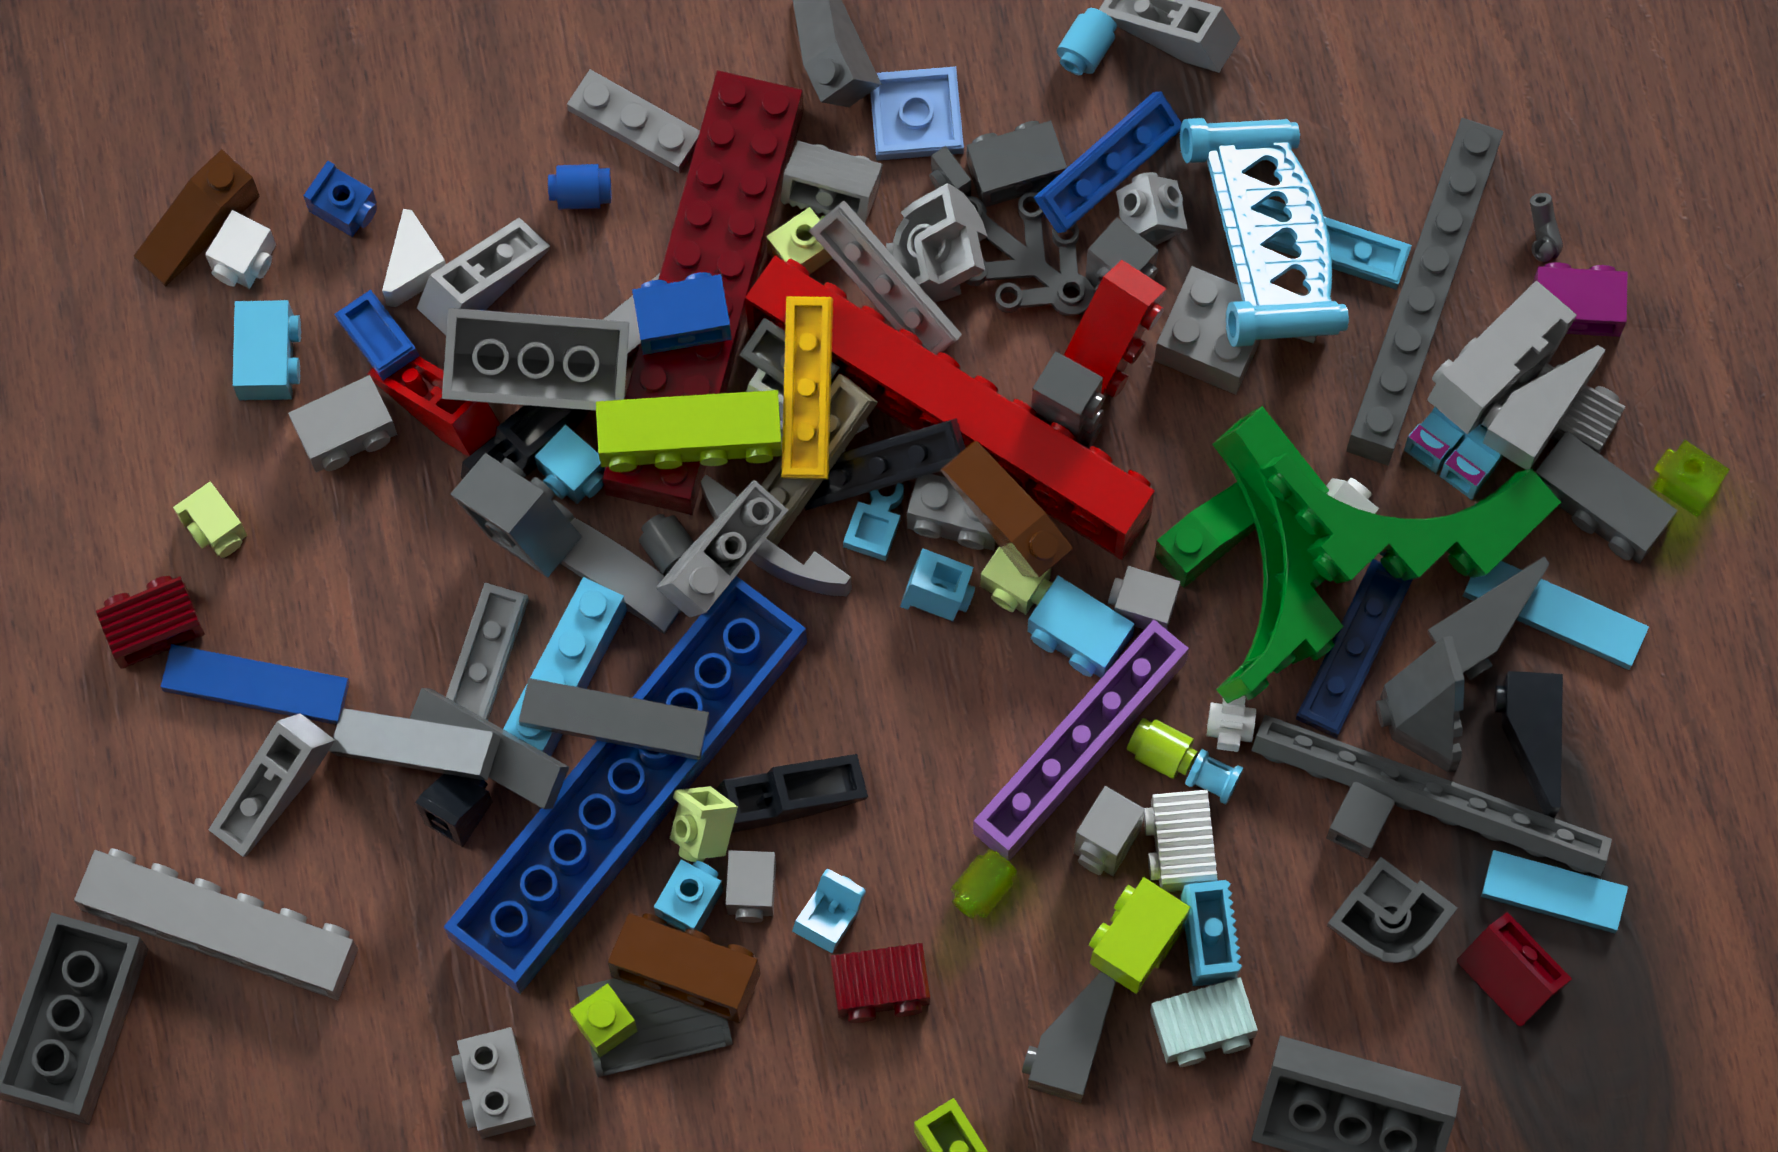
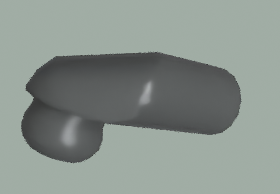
[1530,193,1563,262]

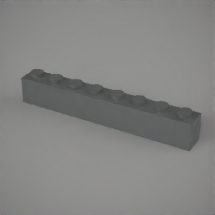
[1346,118,1504,466]

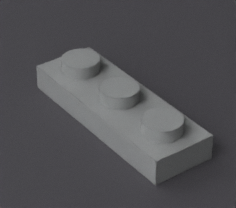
[567,69,700,173]

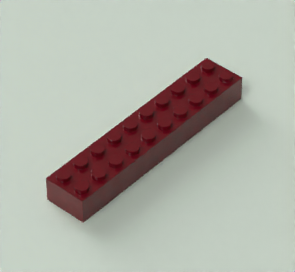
[602,70,804,515]

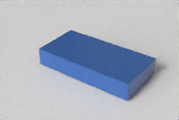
[334,290,420,380]

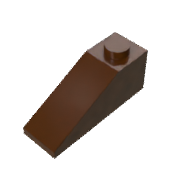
[133,149,260,287]
[941,441,1073,577]

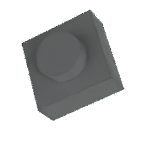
[929,146,971,196]

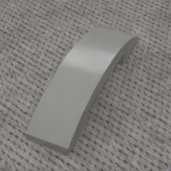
[700,475,852,597]
[560,518,681,634]

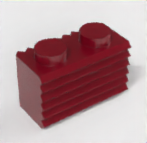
[96,576,205,669]
[830,943,930,1023]

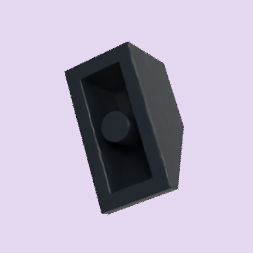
[415,774,493,847]

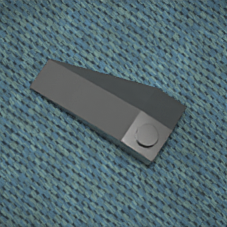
[1376,635,1464,772]

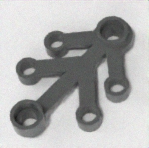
[965,192,1093,316]

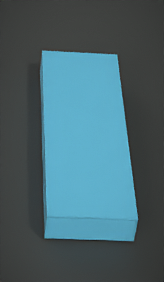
[1481,850,1628,933]

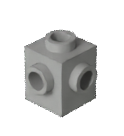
[1116,172,1188,246]

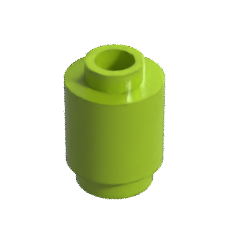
[1127,718,1198,779]

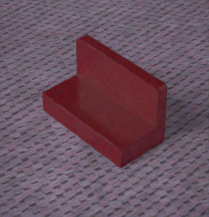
[1457,912,1572,1026]

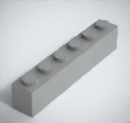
[74,848,358,1000]

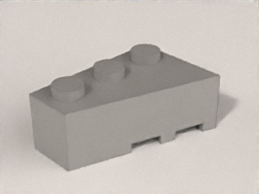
[1427,281,1577,435]

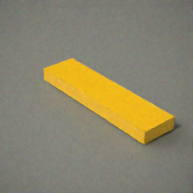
[781,296,833,479]

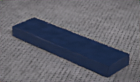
[1296,559,1413,739]

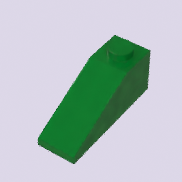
[1154,482,1256,588]

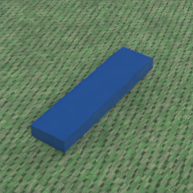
[1033,91,1182,233]
[161,644,350,725]

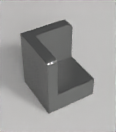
[1326,782,1395,859]

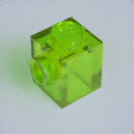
[1653,439,1730,517]

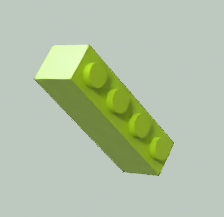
[596,390,782,472]

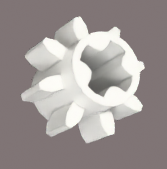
[1206,696,1256,752]

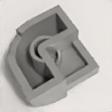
[886,183,988,302]

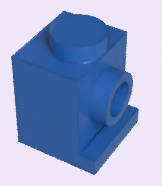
[303,161,377,237]

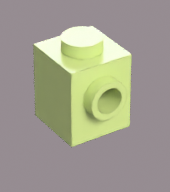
[766,207,833,274]
[980,546,1053,615]

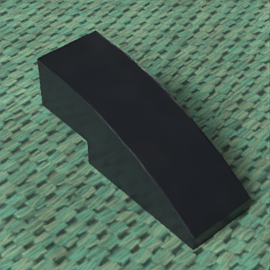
[461,405,591,479]
[715,754,868,833]

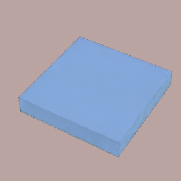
[870,66,964,161]

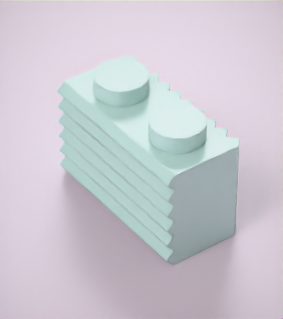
[1150,977,1258,1067]

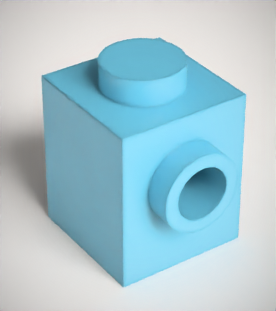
[535,424,606,504]
[654,859,723,932]

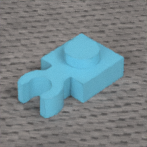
[843,483,904,561]

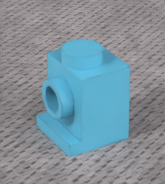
[900,548,975,621]

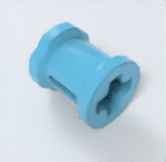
[1185,749,1244,805]

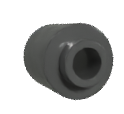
[639,514,694,576]

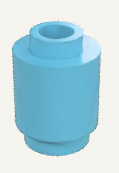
[1057,8,1117,75]

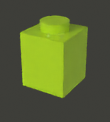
[570,983,638,1058]

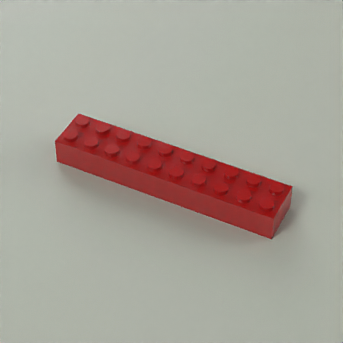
[745,255,1155,560]

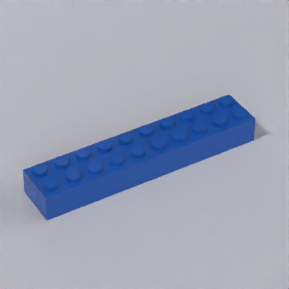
[444,576,807,994]

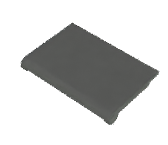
[577,978,733,1077]

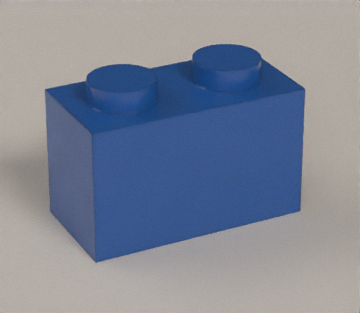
[632,272,732,355]

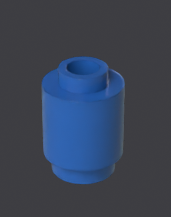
[548,164,611,210]

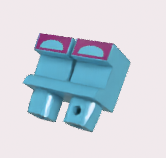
[1404,407,1503,500]

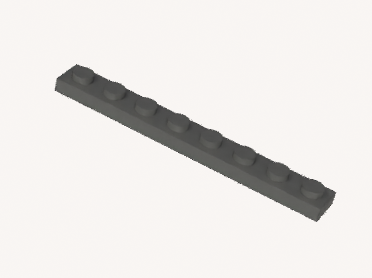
[1251,715,1612,876]

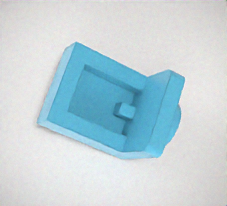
[792,869,866,953]

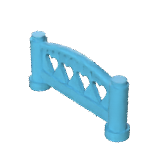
[1180,118,1349,347]

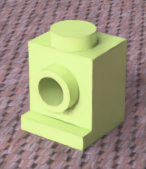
[173,482,247,558]
[670,786,738,862]

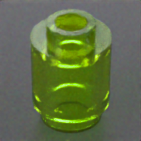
[950,849,1017,919]

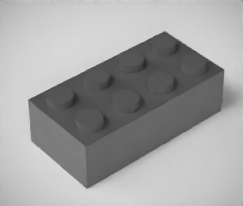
[0,912,148,1125]

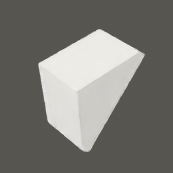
[382,209,446,307]

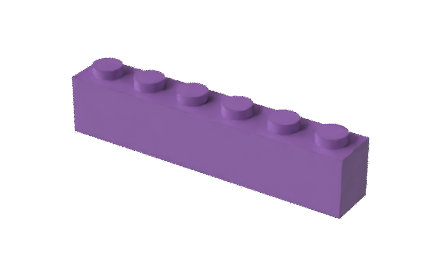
[973,620,1189,863]

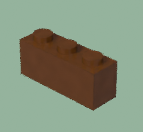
[608,913,761,1023]

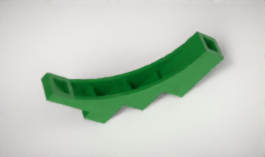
[1212,406,1344,704]
[1260,454,1561,584]

